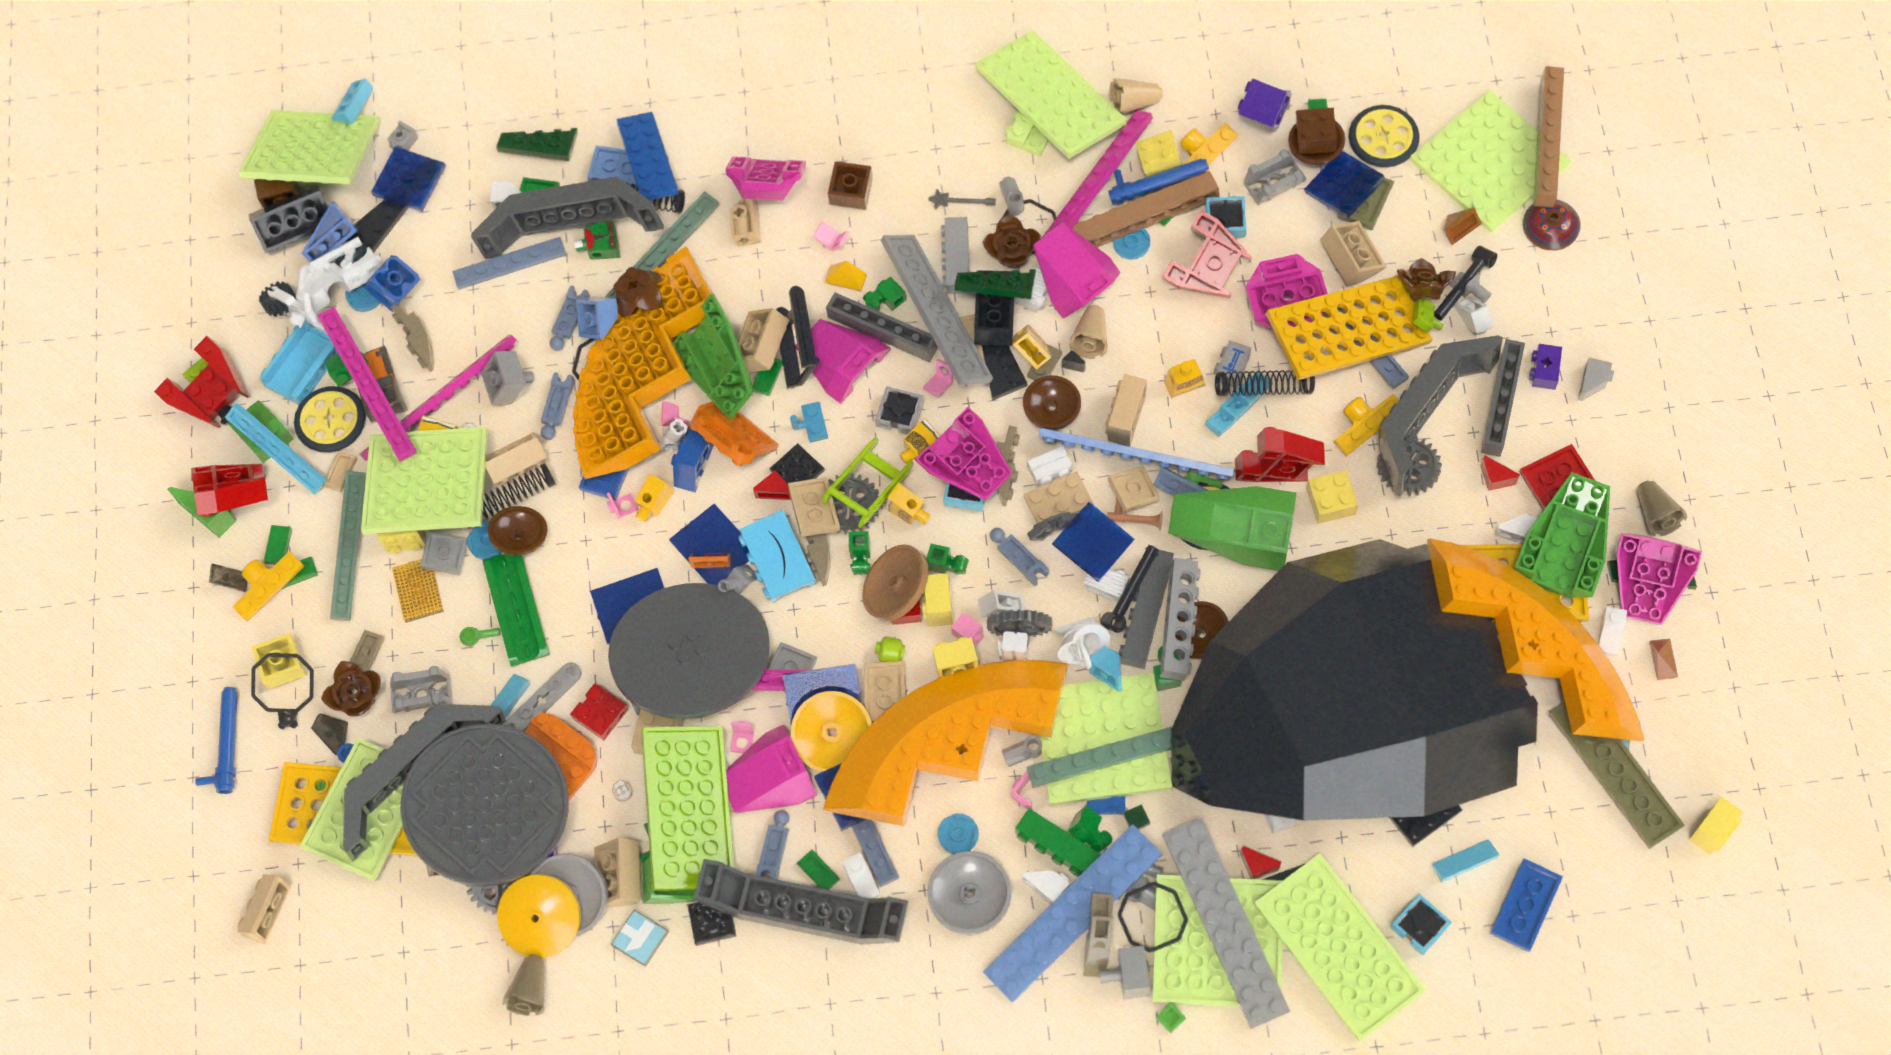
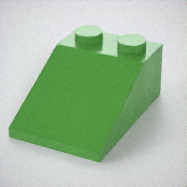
[228,400,294,463]
[167,487,236,538]
[642,857,697,904]

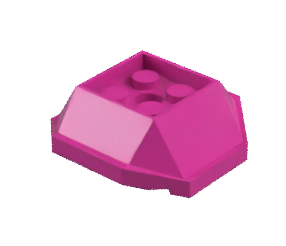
[726,156,806,201]
[1245,254,1328,330]

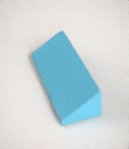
[331,78,373,124]
[490,674,530,718]
[1432,839,1499,883]

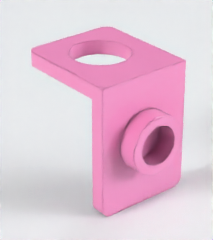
[813,222,849,251]
[923,359,953,397]
[661,401,689,427]
[607,493,638,519]
[731,721,754,753]
[1011,771,1033,810]

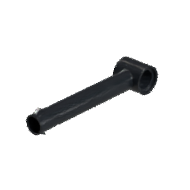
[1434,245,1498,321]
[1101,544,1159,633]

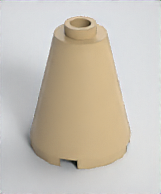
[1109,78,1163,115]
[1069,305,1108,359]

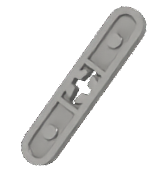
[503,662,582,732]

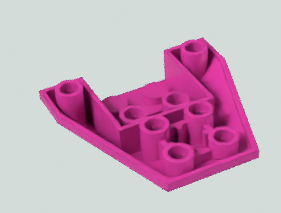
[1033,222,1121,318]
[795,319,891,404]
[915,407,1012,501]
[1616,533,1702,625]
[726,725,818,814]

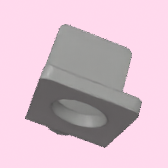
[1449,272,1492,303]
[718,565,757,594]

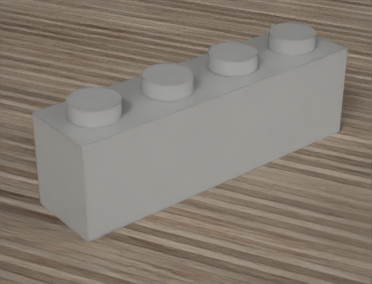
[941,217,970,294]

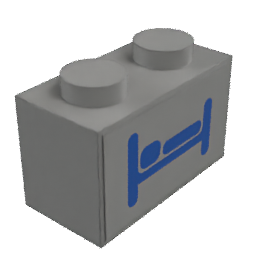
[1213,340,1251,389]

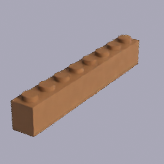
[1534,66,1564,208]
[1072,171,1219,247]

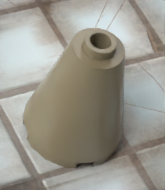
[1637,481,1687,536]
[502,954,545,1016]

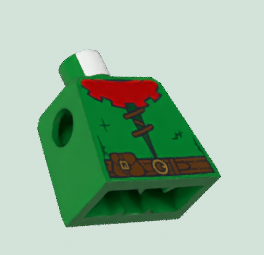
[574,220,620,260]

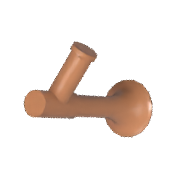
[1107,497,1163,531]

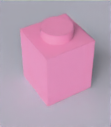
[951,613,983,644]

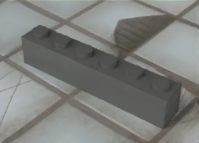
[826,292,938,362]
[1481,339,1525,457]
[1119,550,1174,670]

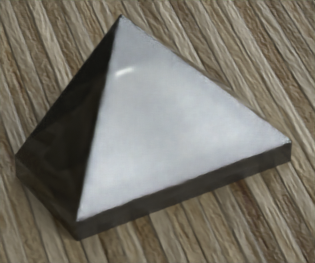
[209,563,247,592]
[311,713,348,756]

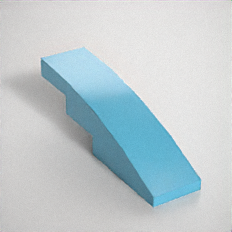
[1205,372,1273,437]

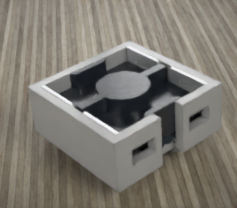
[875,386,924,435]

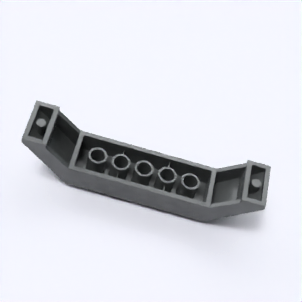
[471,176,664,259]
[1378,335,1503,497]
[343,704,506,861]
[693,859,909,945]

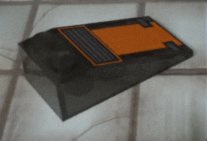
[357,345,408,424]

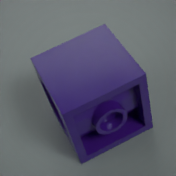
[1237,78,1292,129]

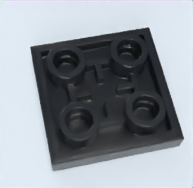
[769,443,825,484]
[687,902,737,946]

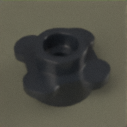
[218,405,232,425]
[278,709,298,729]

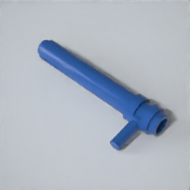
[1108,158,1209,205]
[195,687,238,794]

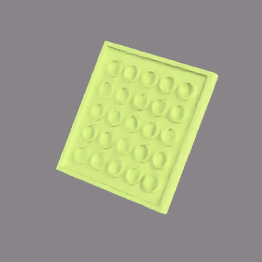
[1410,90,1572,233]
[239,110,380,185]
[361,427,488,534]
[1040,673,1172,806]
[1152,874,1282,1007]

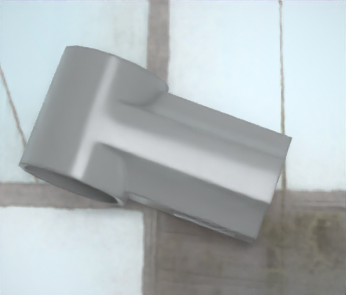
[999,176,1024,215]
[1001,735,1042,767]
[1125,876,1156,911]

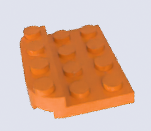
[689,402,779,466]
[524,712,597,801]

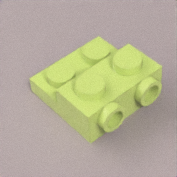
[1005,111,1050,157]

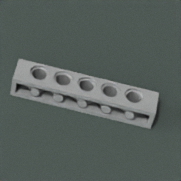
[1160,558,1201,681]

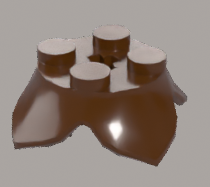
[983,213,1041,266]
[1397,257,1456,300]
[613,267,661,317]
[321,661,381,717]

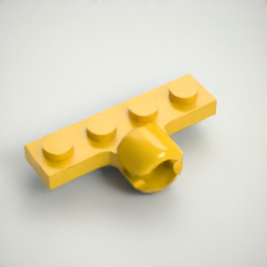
[1180,122,1238,180]
[1334,394,1399,457]
[233,551,304,622]

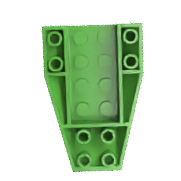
[674,293,752,420]
[1514,472,1610,598]
[1168,486,1297,571]

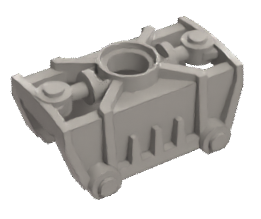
[1244,149,1307,205]
[390,666,452,714]

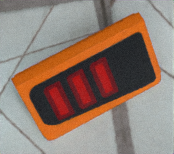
[689,553,731,568]

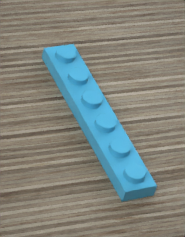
[225,403,327,495]

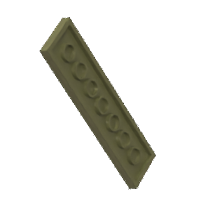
[1549,702,1685,849]

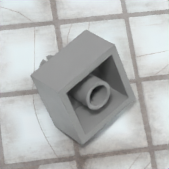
[481,351,534,405]
[1099,946,1150,1000]

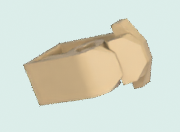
[730,197,761,247]

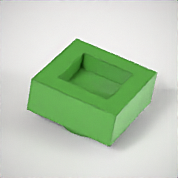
[1156,1003,1186,1034]

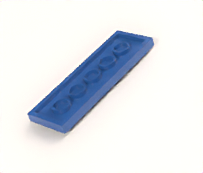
[616,111,678,201]

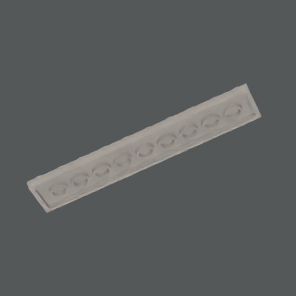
[880,235,993,385]
[1162,817,1291,1029]

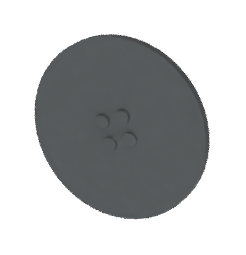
[608,583,770,719]
[400,724,569,886]

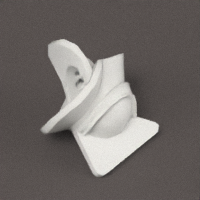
[1055,617,1110,670]

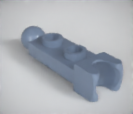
[549,286,590,351]
[540,372,575,440]
[990,528,1049,586]
[755,810,790,880]

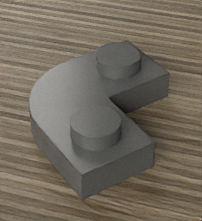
[1027,512,1082,540]

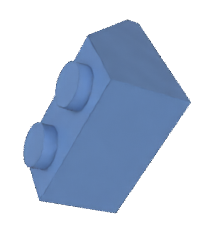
[576,296,618,339]

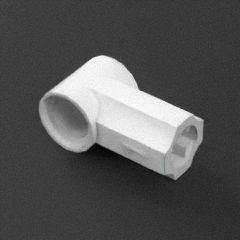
[662,419,687,451]

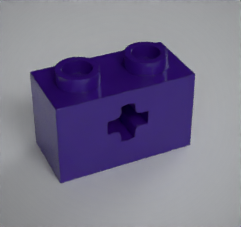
[1529,343,1562,390]

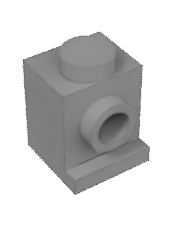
[388,121,418,155]

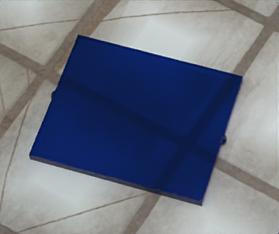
[1052,502,1135,582]
[669,503,749,585]
[590,568,664,645]
[783,664,862,725]

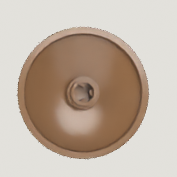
[862,544,928,621]

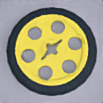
[1348,105,1420,167]
[294,386,366,452]

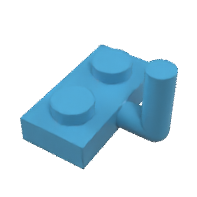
[790,401,828,443]

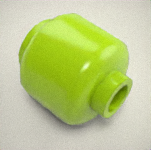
[875,636,905,662]

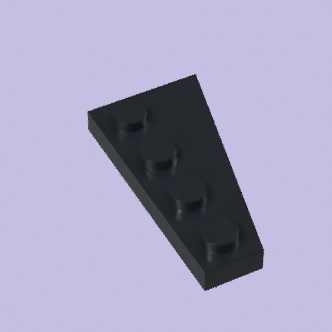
[345,188,415,254]
[982,345,1027,401]

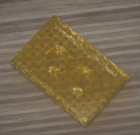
[392,559,444,623]

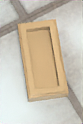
[323,451,357,493]

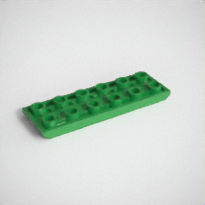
[482,553,550,667]

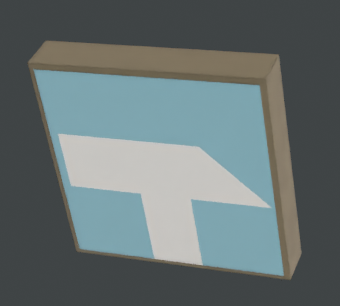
[610,910,669,967]

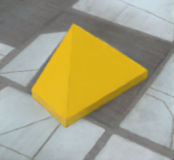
[825,261,867,292]

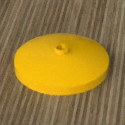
[791,691,872,773]
[497,874,581,958]

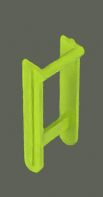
[822,437,914,528]

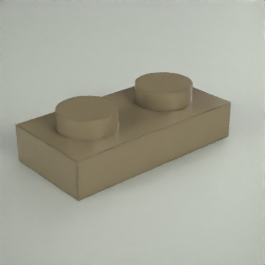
[1027,344,1062,381]
[349,630,384,672]

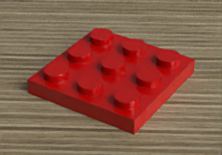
[1519,444,1596,510]

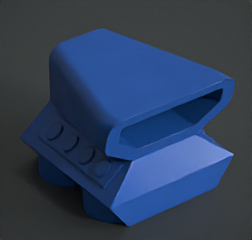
[365,255,421,312]

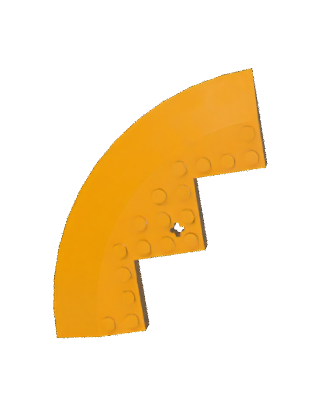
[573,246,713,479]
[1427,538,1645,742]
[823,660,1068,826]

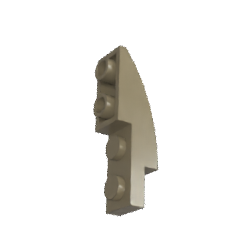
[391,304,434,372]
[996,425,1020,506]
[805,533,830,587]
[1083,892,1114,977]

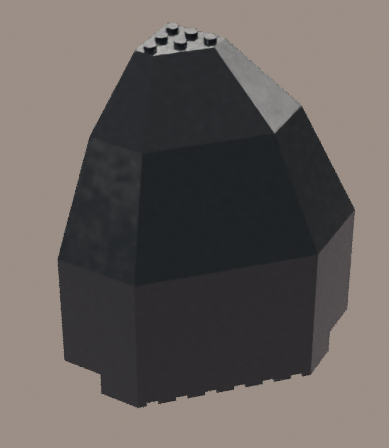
[1171,539,1538,821]

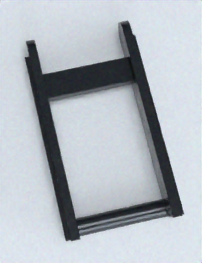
[776,286,820,389]

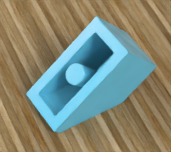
[1089,646,1122,692]

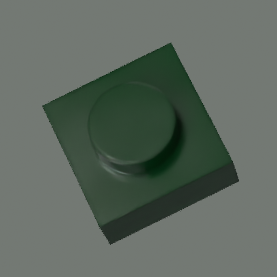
[1123,804,1150,830]

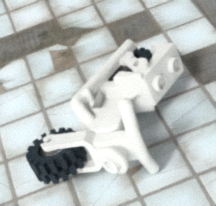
[259,237,383,333]

